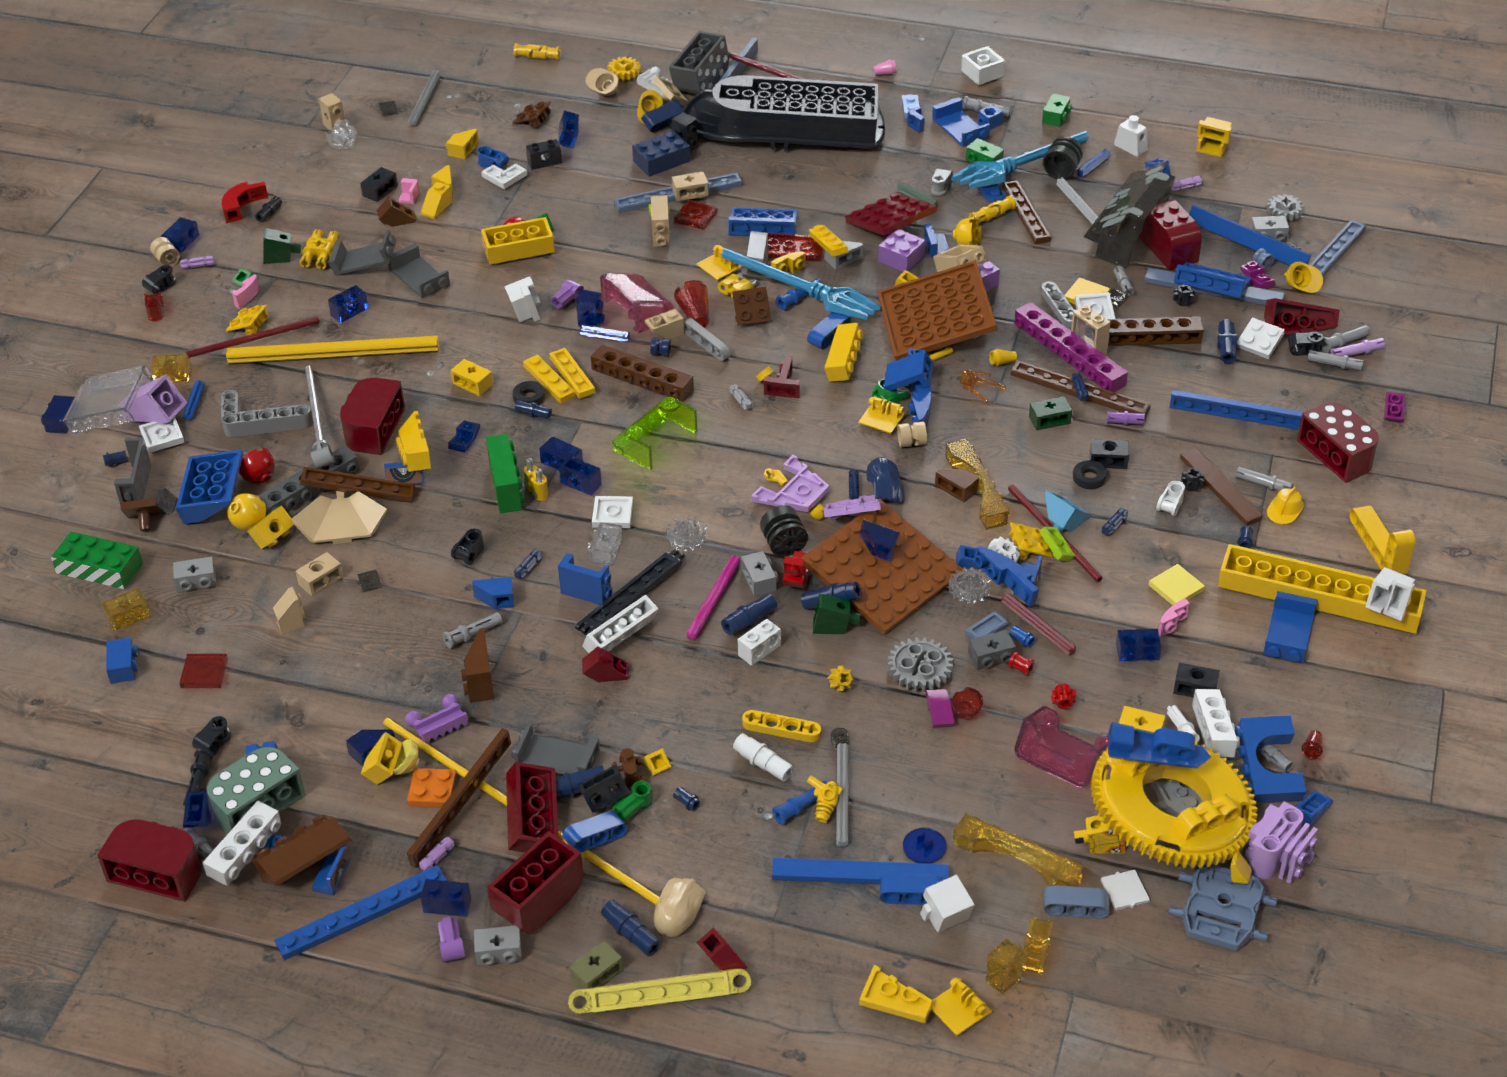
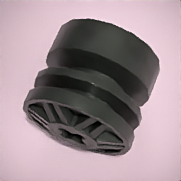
[1043,136,1083,179]
[760,505,808,557]

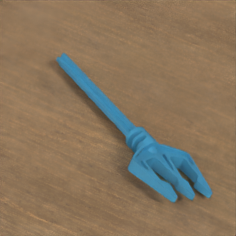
[950,131,1089,189]
[721,248,881,320]

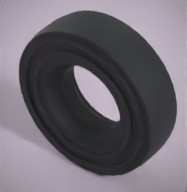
[513,381,545,405]
[1073,460,1107,489]

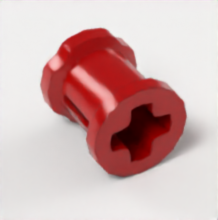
[1008,651,1035,676]

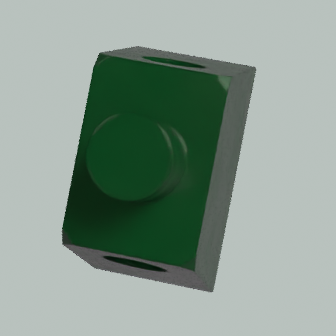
[263,228,301,264]
[813,594,860,634]

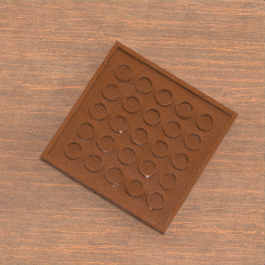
[877,260,998,360]
[801,500,965,635]

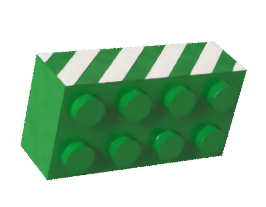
[51,531,143,589]

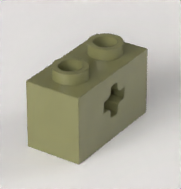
[569,941,623,989]

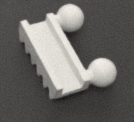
[637,67,672,95]

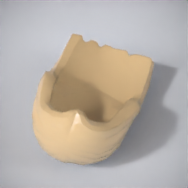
[654,878,706,937]

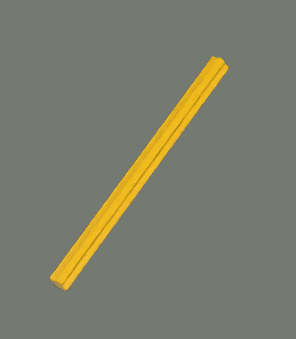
[226,335,439,364]

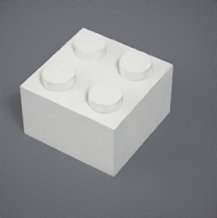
[961,46,1005,85]

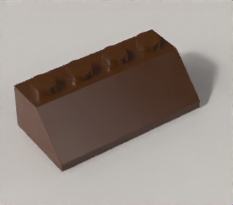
[251,814,352,886]

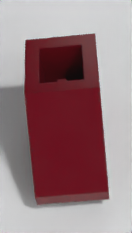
[582,646,629,682]
[696,927,748,980]

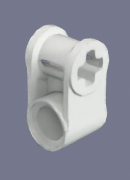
[1156,481,1185,517]

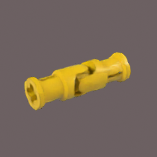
[514,43,561,60]
[969,195,1016,225]

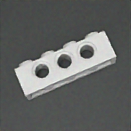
[582,595,658,653]
[1192,689,1240,757]
[203,801,282,886]

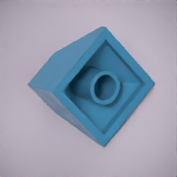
[1045,490,1091,531]

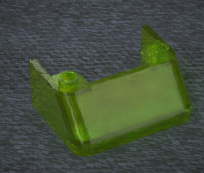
[612,397,698,470]

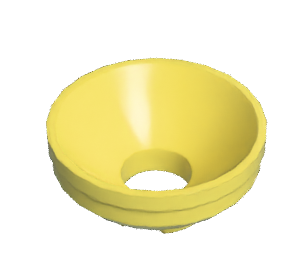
[393,739,419,775]

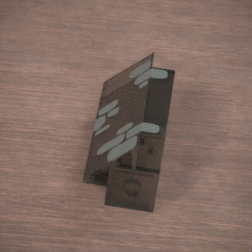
[1083,161,1175,269]

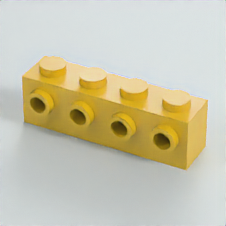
[824,323,863,382]

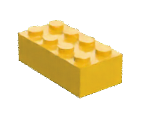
[481,217,555,265]

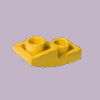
[771,251,805,273]

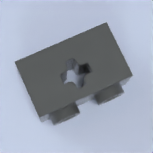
[968,630,1016,670]

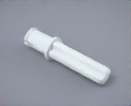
[1167,705,1200,743]

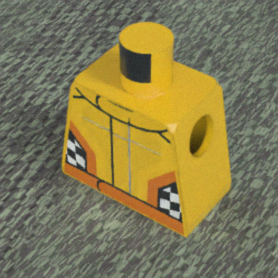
[1074,815,1126,854]

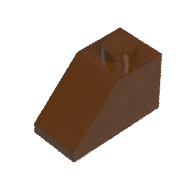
[377,197,417,227]
[935,469,979,503]

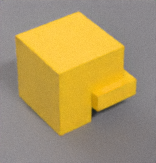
[1196,117,1232,157]

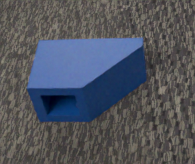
[472,577,514,609]

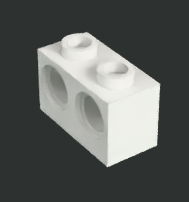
[738,619,781,666]

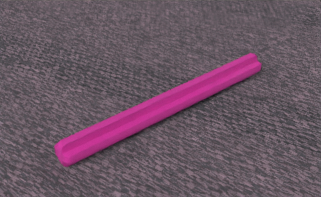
[686,555,740,640]

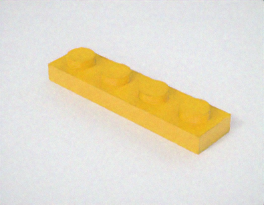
[809,225,848,257]
[549,348,595,399]
[523,354,576,404]

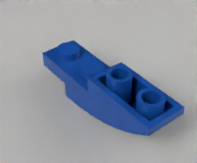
[908,381,931,426]
[973,546,1039,606]

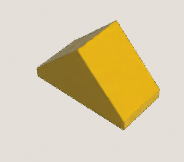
[431,165,453,197]

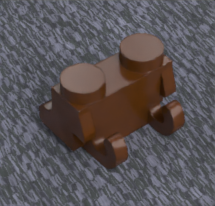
[611,748,646,789]

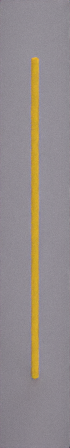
[383,718,660,905]

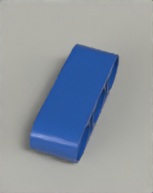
[807,312,851,349]
[562,811,627,852]
[880,874,944,905]

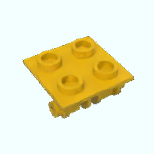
[696,245,744,281]
[225,304,268,335]
[858,396,907,434]
[1009,522,1053,560]
[931,977,992,1036]

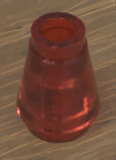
[1301,730,1323,760]

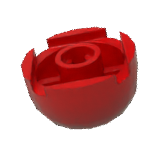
[239,447,275,483]

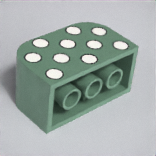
[207,747,306,835]

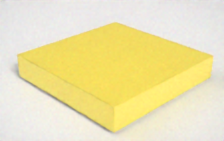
[1149,564,1205,605]

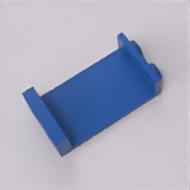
[932,97,990,147]
[1263,591,1317,663]

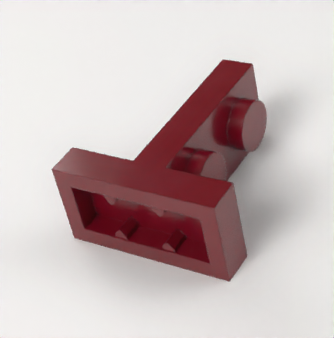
[764,355,800,399]

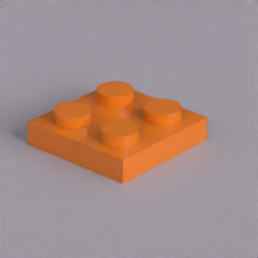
[407,768,457,807]

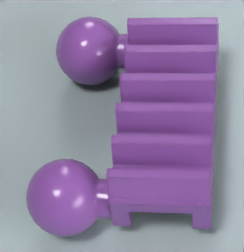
[405,694,468,744]

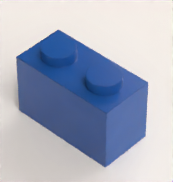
[106,638,138,684]

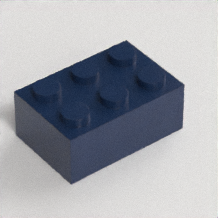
[632,131,690,177]

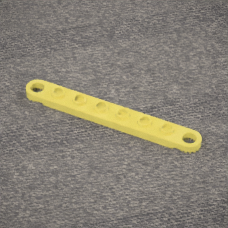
[568,969,751,1014]

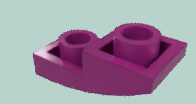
[1240,261,1275,289]
[1384,392,1405,422]
[926,689,954,728]

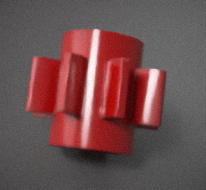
[1051,683,1077,709]

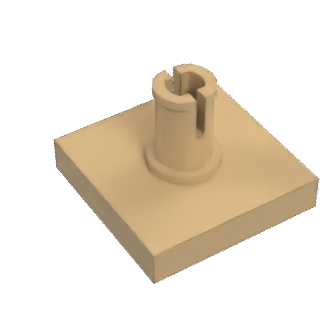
[652,76,689,107]

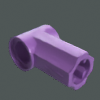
[551,279,584,309]
[438,917,465,962]

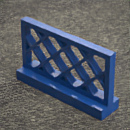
[728,207,797,237]
[1174,262,1252,298]

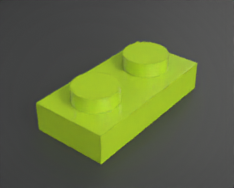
[1039,526,1075,561]

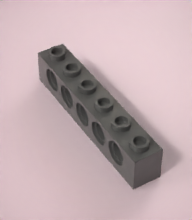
[258,446,360,517]

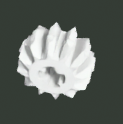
[988,536,1020,563]

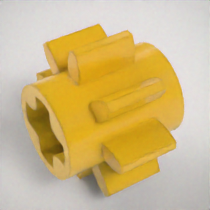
[827,666,854,691]

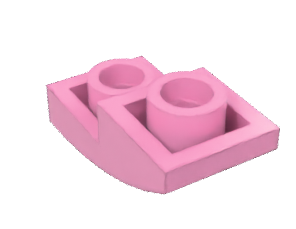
[232,274,260,309]
[1158,598,1190,637]

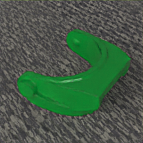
[871,378,909,404]

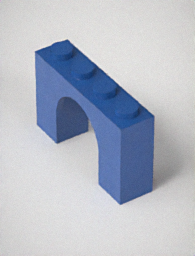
[1235,715,1306,804]

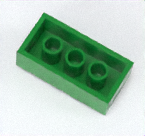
[486,434,524,514]

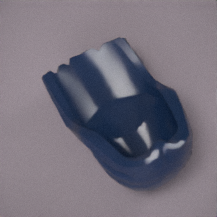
[866,457,905,504]

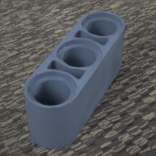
[1044,886,1109,919]

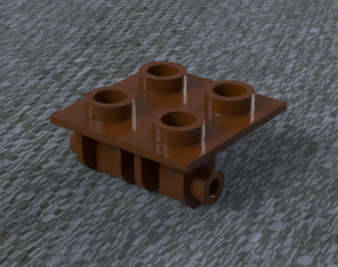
[512,102,551,128]
[732,287,772,325]

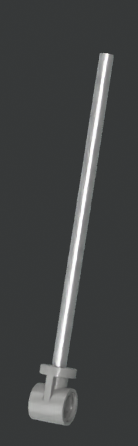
[305,365,335,469]

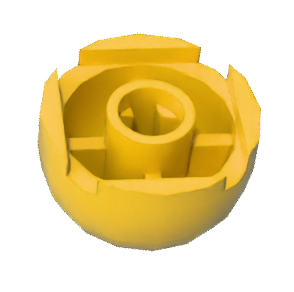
[953,217,982,245]
[227,493,266,532]

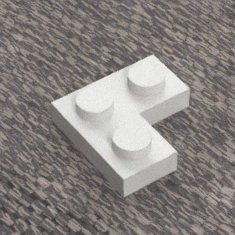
[482,164,527,189]

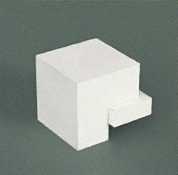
[504,276,541,322]
[1365,567,1415,621]
[920,874,975,933]

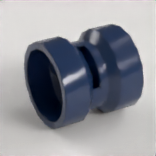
[650,338,671,357]

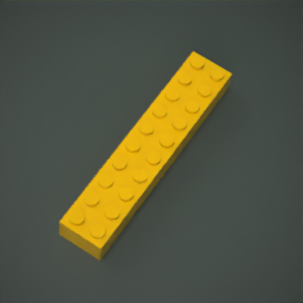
[1218,544,1427,634]

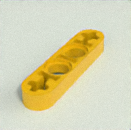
[742,710,821,742]

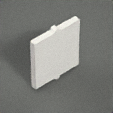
[1101,870,1150,911]

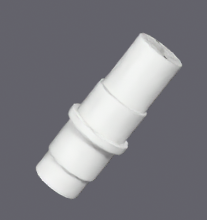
[733,733,794,782]

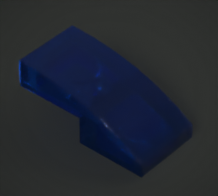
[448,420,480,453]

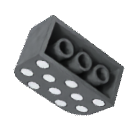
[669,31,729,94]

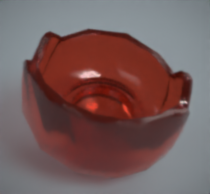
[951,687,984,720]

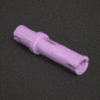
[1331,338,1385,356]

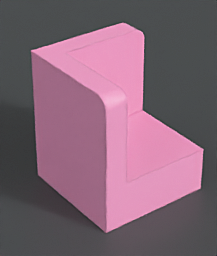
[399,178,420,204]

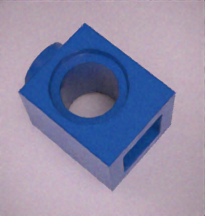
[978,104,1003,130]

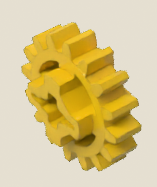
[607,56,641,81]

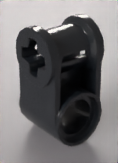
[142,265,176,295]
[1288,332,1324,356]
[451,528,484,565]
[192,716,231,756]

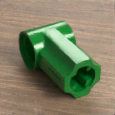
[612,781,653,821]

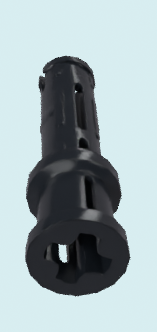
[183,748,213,809]

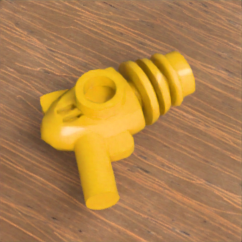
[807,775,842,823]

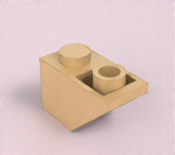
[645,309,684,339]
[273,587,306,634]

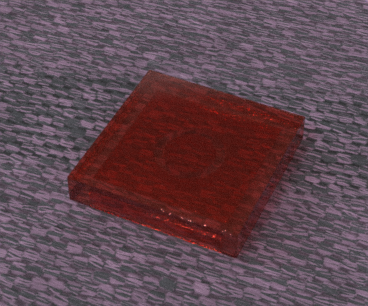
[674,200,718,230]
[179,654,228,688]

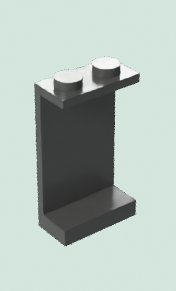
[328,230,396,275]
[388,243,450,298]
[114,438,151,503]
[512,723,600,776]

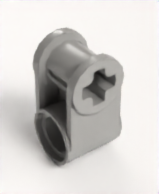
[931,168,953,196]

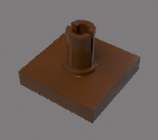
[120,498,166,531]

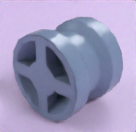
[1252,248,1274,269]

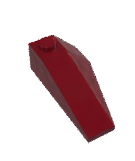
[1264,298,1340,336]

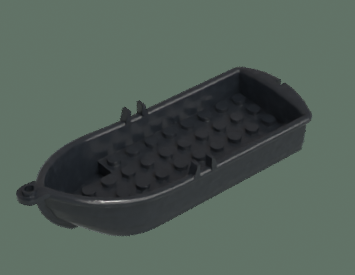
[669,75,885,151]

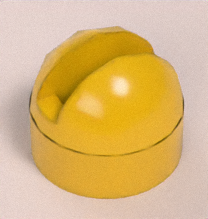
[810,504,825,520]

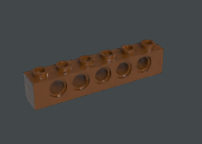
[1094,317,1204,346]
[591,344,694,402]

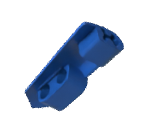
[1108,722,1211,768]

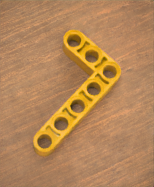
[1349,505,1415,575]

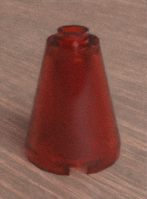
[674,280,709,328]

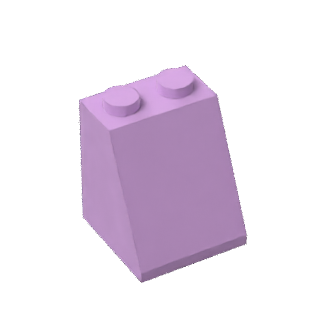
[119,374,188,423]

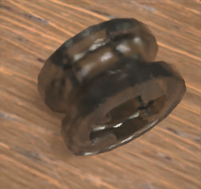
[831,728,849,748]

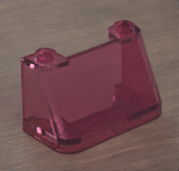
[600,272,674,334]
[1014,705,1108,788]

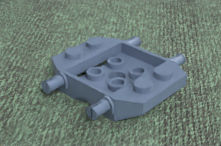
[1168,864,1278,951]

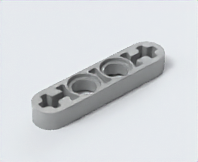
[1041,281,1075,328]
[684,318,730,361]

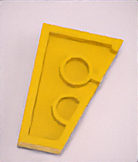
[859,965,932,1023]

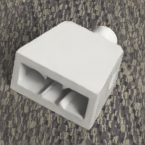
[1114,115,1148,157]

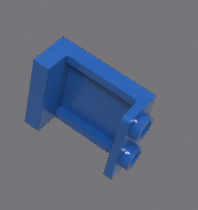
[883,350,933,392]
[558,553,613,605]

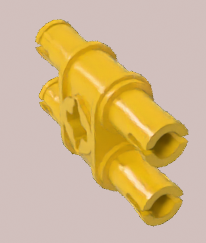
[299,229,340,269]

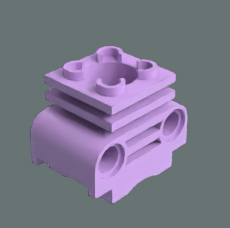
[1244,801,1318,884]

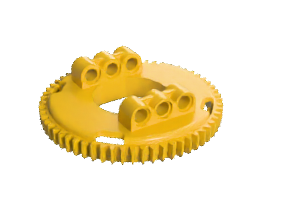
[1091,740,1258,869]

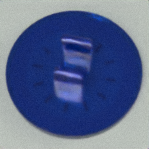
[903,828,946,864]

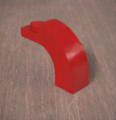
[221,181,268,223]
[783,551,812,589]

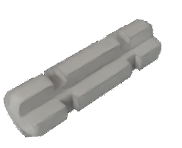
[729,384,753,411]

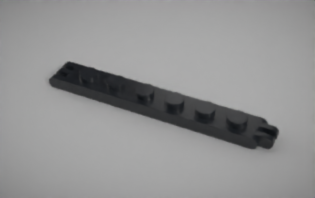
[575,549,685,636]

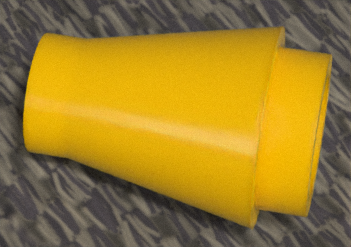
[989,349,1017,366]

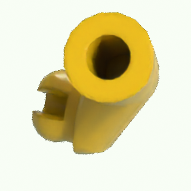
[764,468,789,488]

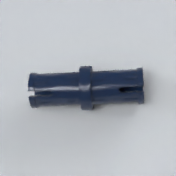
[514,400,552,419]

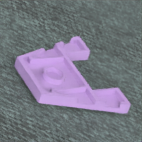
[751,455,829,512]
[823,495,883,519]

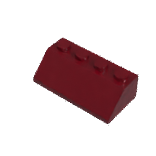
[506,762,558,852]

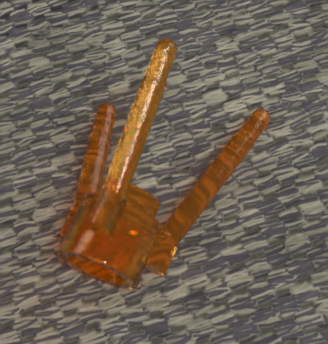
[960,369,1006,403]

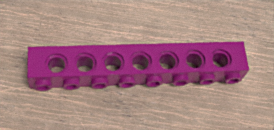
[1014,302,1128,392]

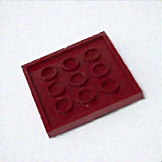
[845,193,937,236]

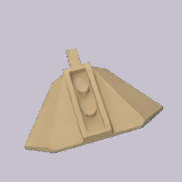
[291,491,387,544]

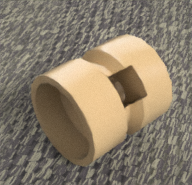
[150,237,180,267]
[897,421,927,448]

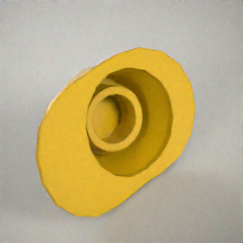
[637,90,663,125]
[1283,261,1323,293]
[1267,486,1304,524]

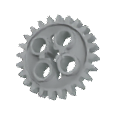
[887,637,953,692]

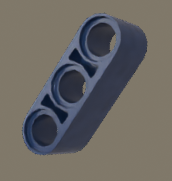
[641,100,684,132]

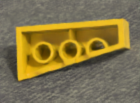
[396,411,431,472]

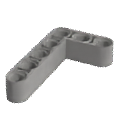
[221,390,313,437]

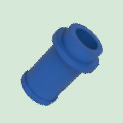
[1009,625,1035,647]

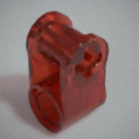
[144,292,164,322]

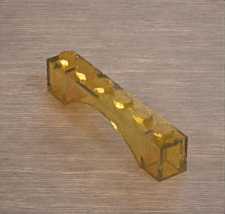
[945,438,1010,530]
[952,813,1084,887]

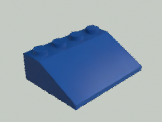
[176,449,243,524]

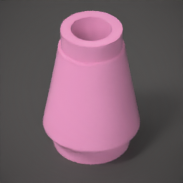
[874,60,897,75]

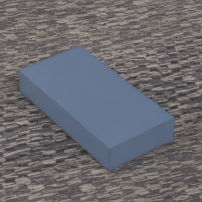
[966,611,1009,639]

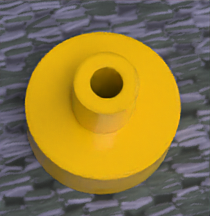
[756,366,774,382]

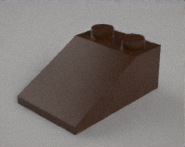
[461,628,494,703]

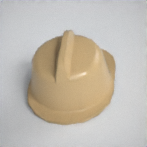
[586,68,618,96]

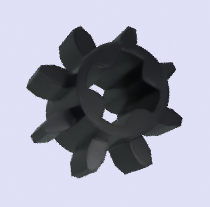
[1173,285,1195,306]
[1181,468,1204,491]

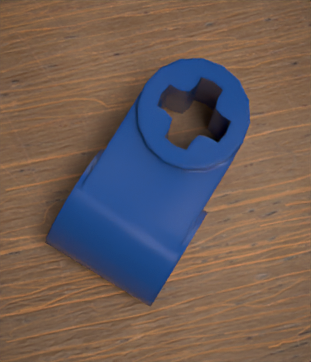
[478,146,509,169]

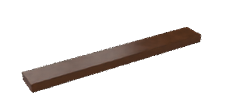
[1010,360,1150,417]
[407,728,511,868]

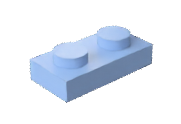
[902,94,919,118]

